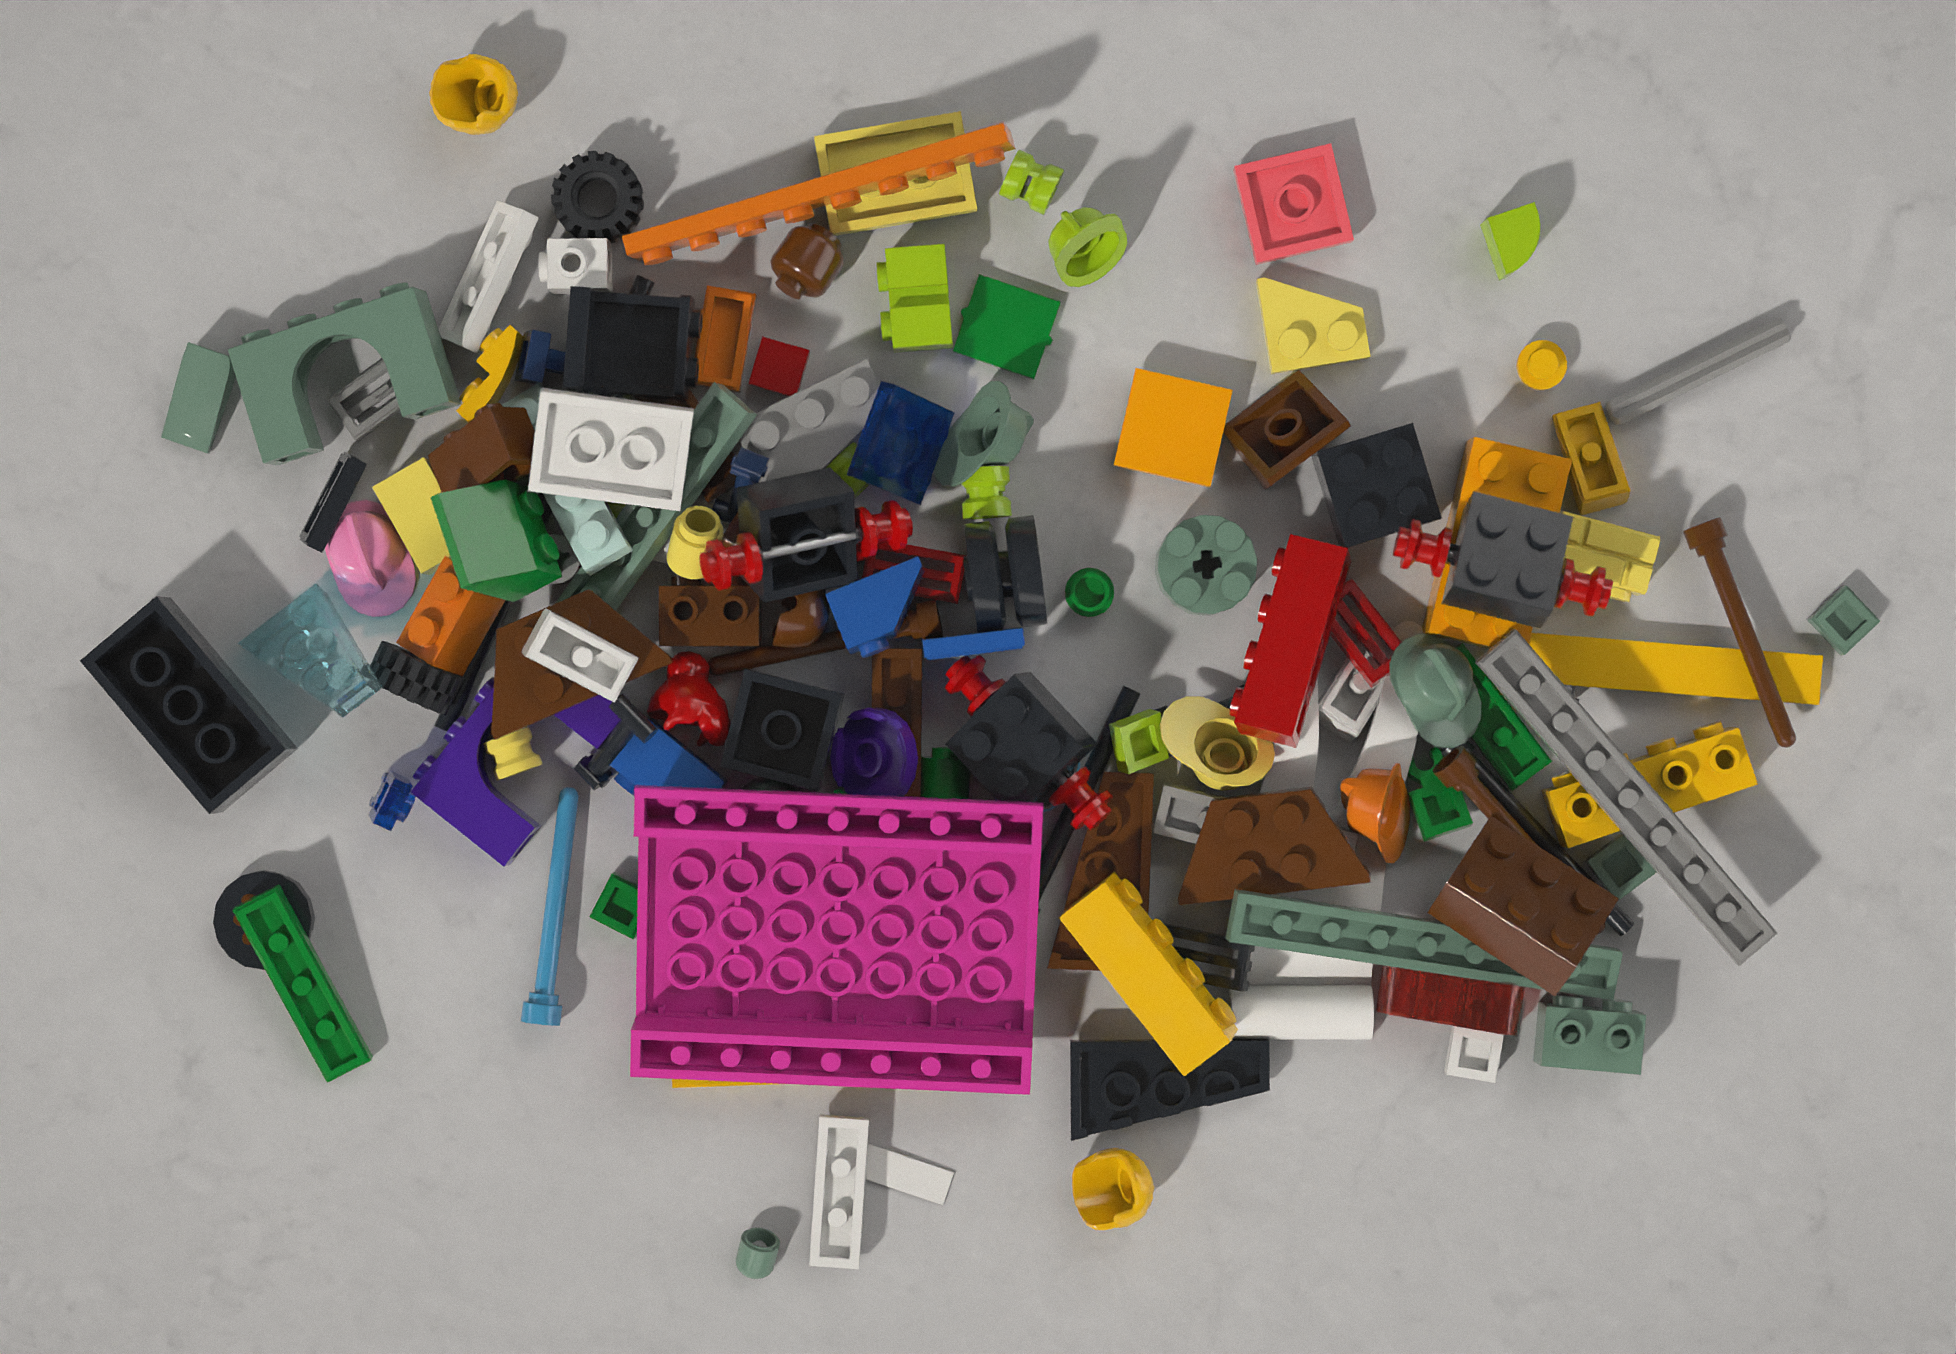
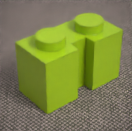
[876,244,953,353]

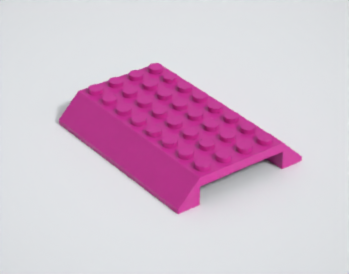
[630,785,1043,1095]

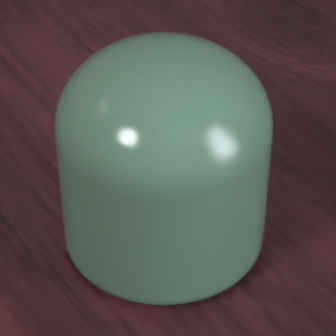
[736,1227,780,1279]

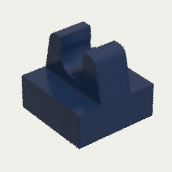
[515,329,566,384]

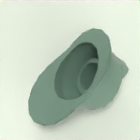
[933,381,1034,486]
[1389,634,1482,748]

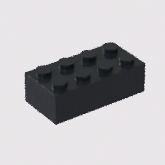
[80,596,298,814]

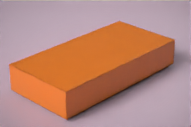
[695,285,757,392]

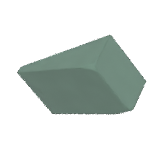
[161,342,236,454]

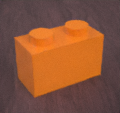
[396,556,505,676]

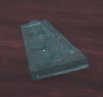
[238,583,383,718]

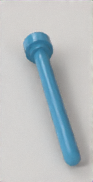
[521,787,579,1026]

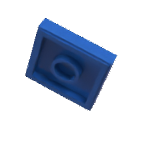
[922,628,1025,660]

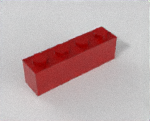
[1230,534,1352,748]

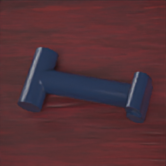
[712,447,770,524]

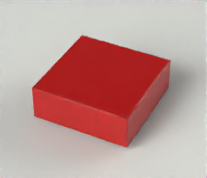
[748,336,811,396]

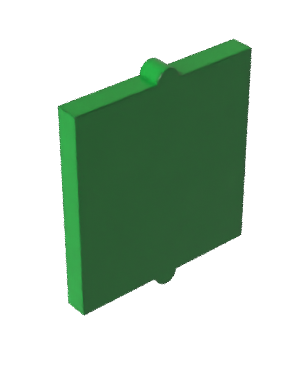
[953,274,1061,380]

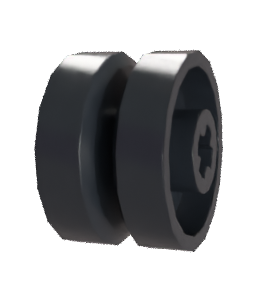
[963,515,1047,633]

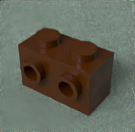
[427,403,535,492]
[659,576,762,647]

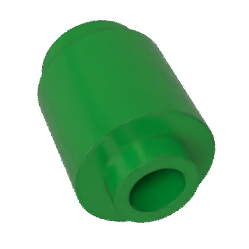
[920,747,970,800]

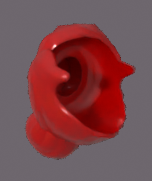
[646,651,731,746]

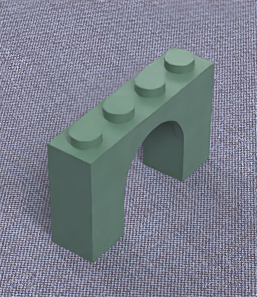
[227,282,462,465]

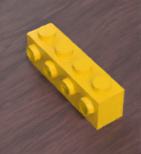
[1541,721,1758,848]
[1059,872,1238,1076]

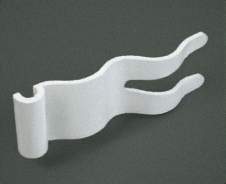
[1229,621,1423,1040]

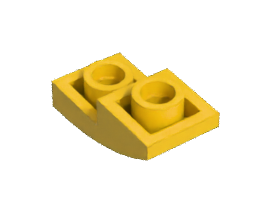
[456,325,523,423]

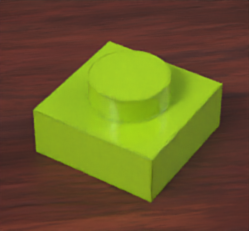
[1109,709,1169,774]

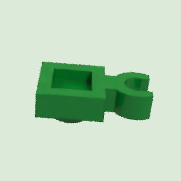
[1407,747,1473,842]

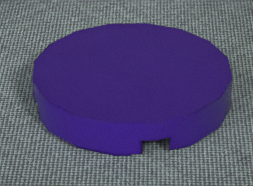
[830,708,918,797]

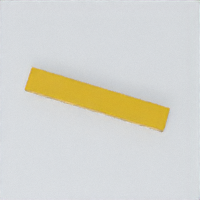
[1529,633,1823,705]

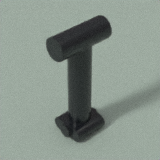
[574,694,658,790]

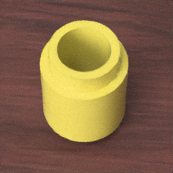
[667,506,724,579]

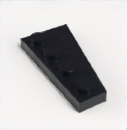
[1070,1039,1270,1141]

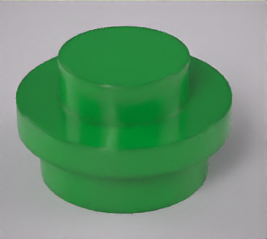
[1065,568,1114,617]

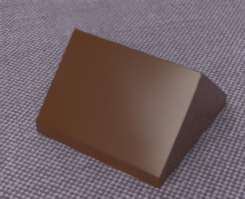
[1223,370,1351,490]

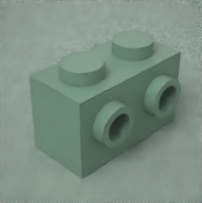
[1533,994,1646,1075]

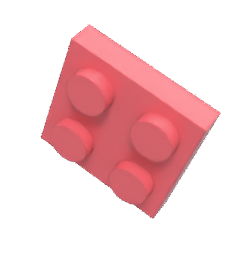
[1233,143,1354,265]

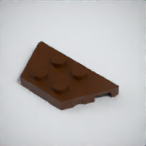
[491,589,673,740]
[1178,787,1371,905]

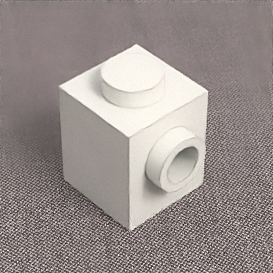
[538,238,613,295]

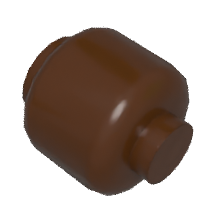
[770,223,844,300]

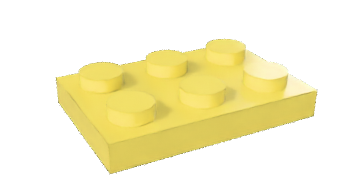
[814,111,977,236]

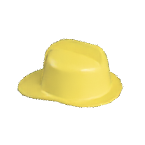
[1160,696,1275,791]

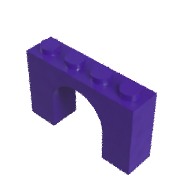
[410,677,620,867]

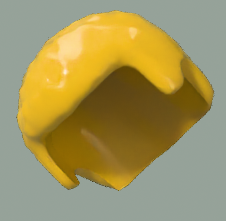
[429,54,518,135]
[1072,1148,1154,1230]

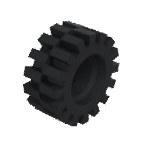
[551,151,644,244]
[365,640,464,715]

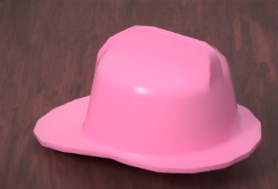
[325,500,416,617]

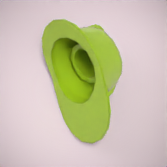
[1048,207,1128,287]

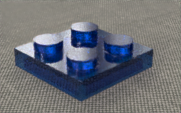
[847,380,955,505]

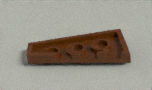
[1047,771,1154,971]

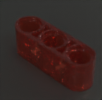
[1375,965,1525,1036]

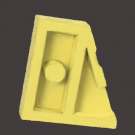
[1256,277,1371,374]

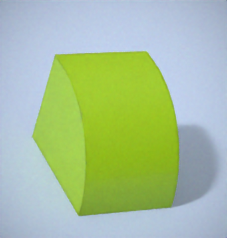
[1480,202,1540,281]

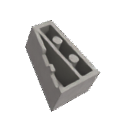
[739,359,890,482]

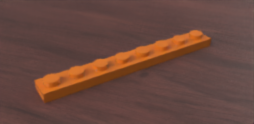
[622,122,1015,265]

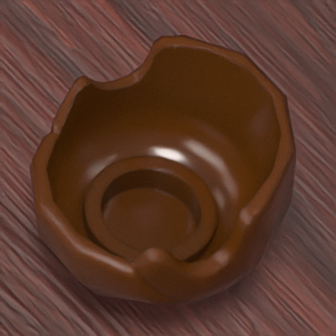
[772,589,830,647]

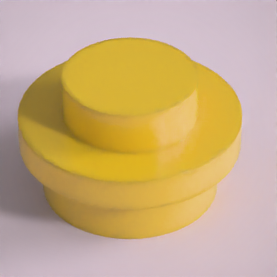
[1516,340,1567,390]

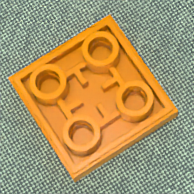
[1113,368,1233,488]

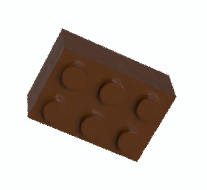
[1427,816,1619,996]

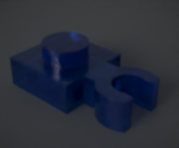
[369,770,416,831]

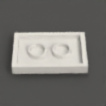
[528,388,694,511]

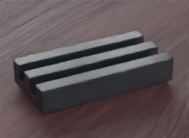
[299,452,367,553]
[1163,923,1255,992]

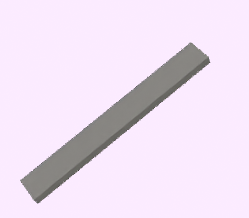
[1475,629,1778,966]

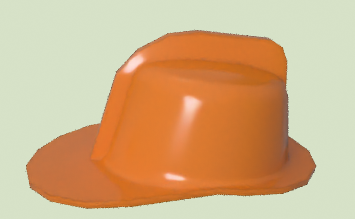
[1340,763,1410,863]

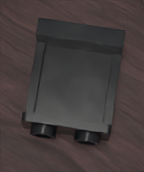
[563,286,703,400]

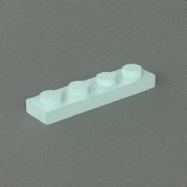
[502,383,633,576]

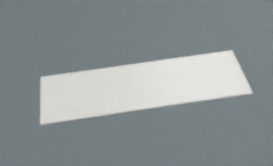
[865,1144,954,1205]

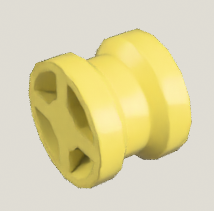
[483,727,543,781]

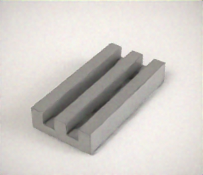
[326,359,400,442]

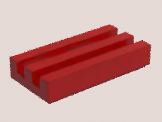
[862,542,967,604]
[1330,578,1402,688]

